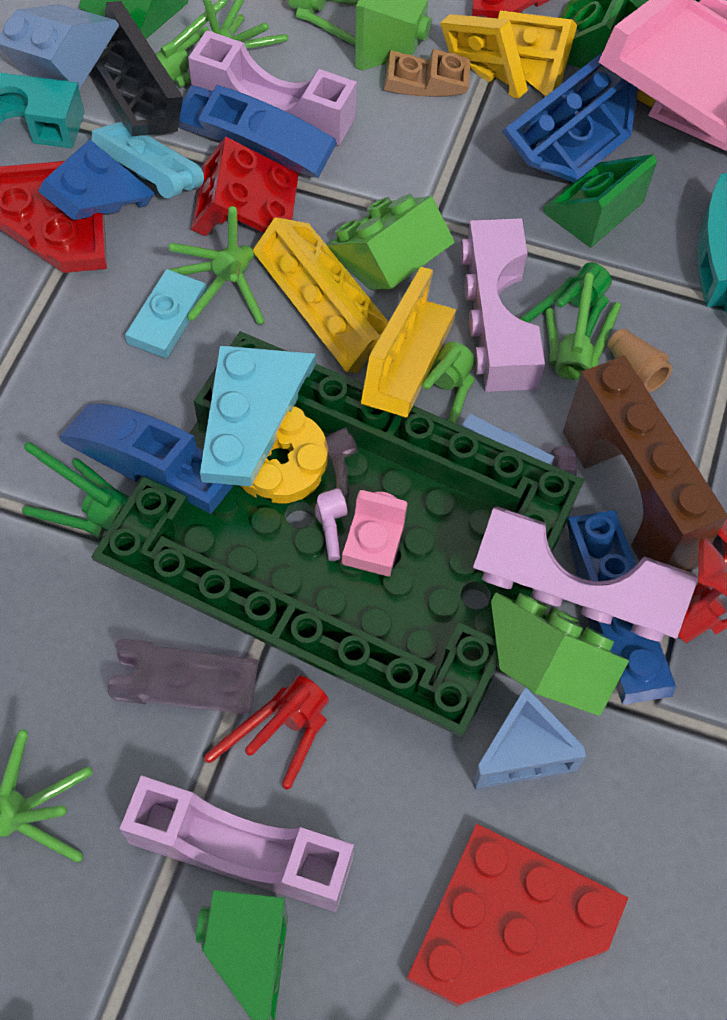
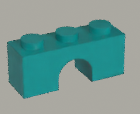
[0,72,85,149]

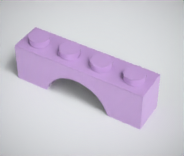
[188,30,357,146]
[460,218,545,392]
[473,507,698,642]
[120,776,354,913]

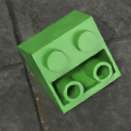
[326,194,455,289]
[491,593,629,716]

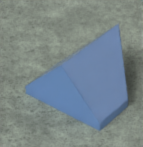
[473,687,586,789]

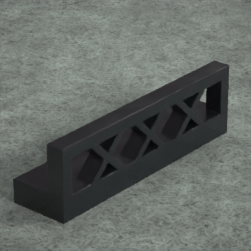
[92,1,183,137]

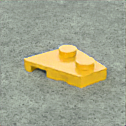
[498,11,577,97]
[440,14,528,99]

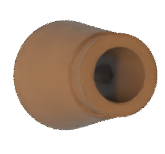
[607,328,673,392]

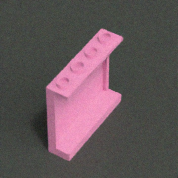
[599,0,727,145]

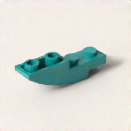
[697,173,727,314]

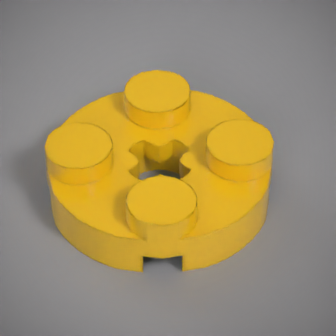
[240,407,328,504]

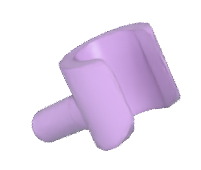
[315,488,348,561]

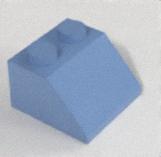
[0,4,119,89]

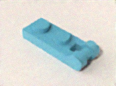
[91,121,204,199]

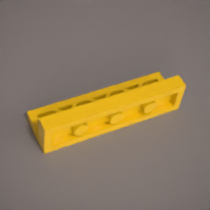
[253,217,388,373]
[361,267,456,417]

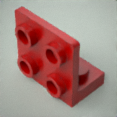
[191,137,298,236]

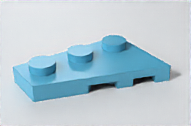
[200,346,316,486]

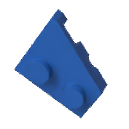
[38,139,155,220]

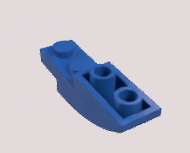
[178,85,337,178]
[59,404,234,514]
[567,510,676,705]

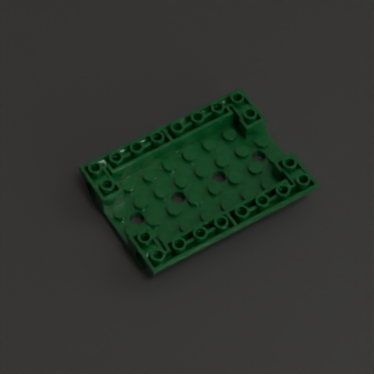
[91,331,585,738]

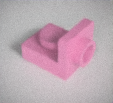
[342,490,408,577]

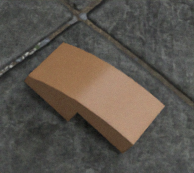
[383,49,470,96]

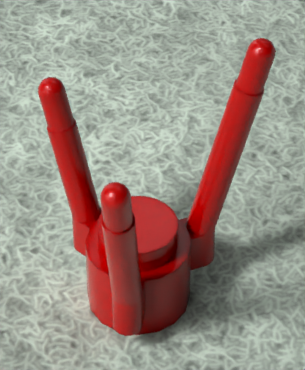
[204,675,329,790]

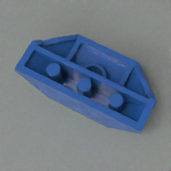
[502,52,637,183]

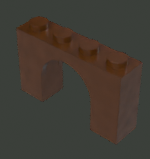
[563,355,727,572]

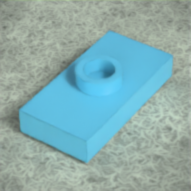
[125,269,207,359]

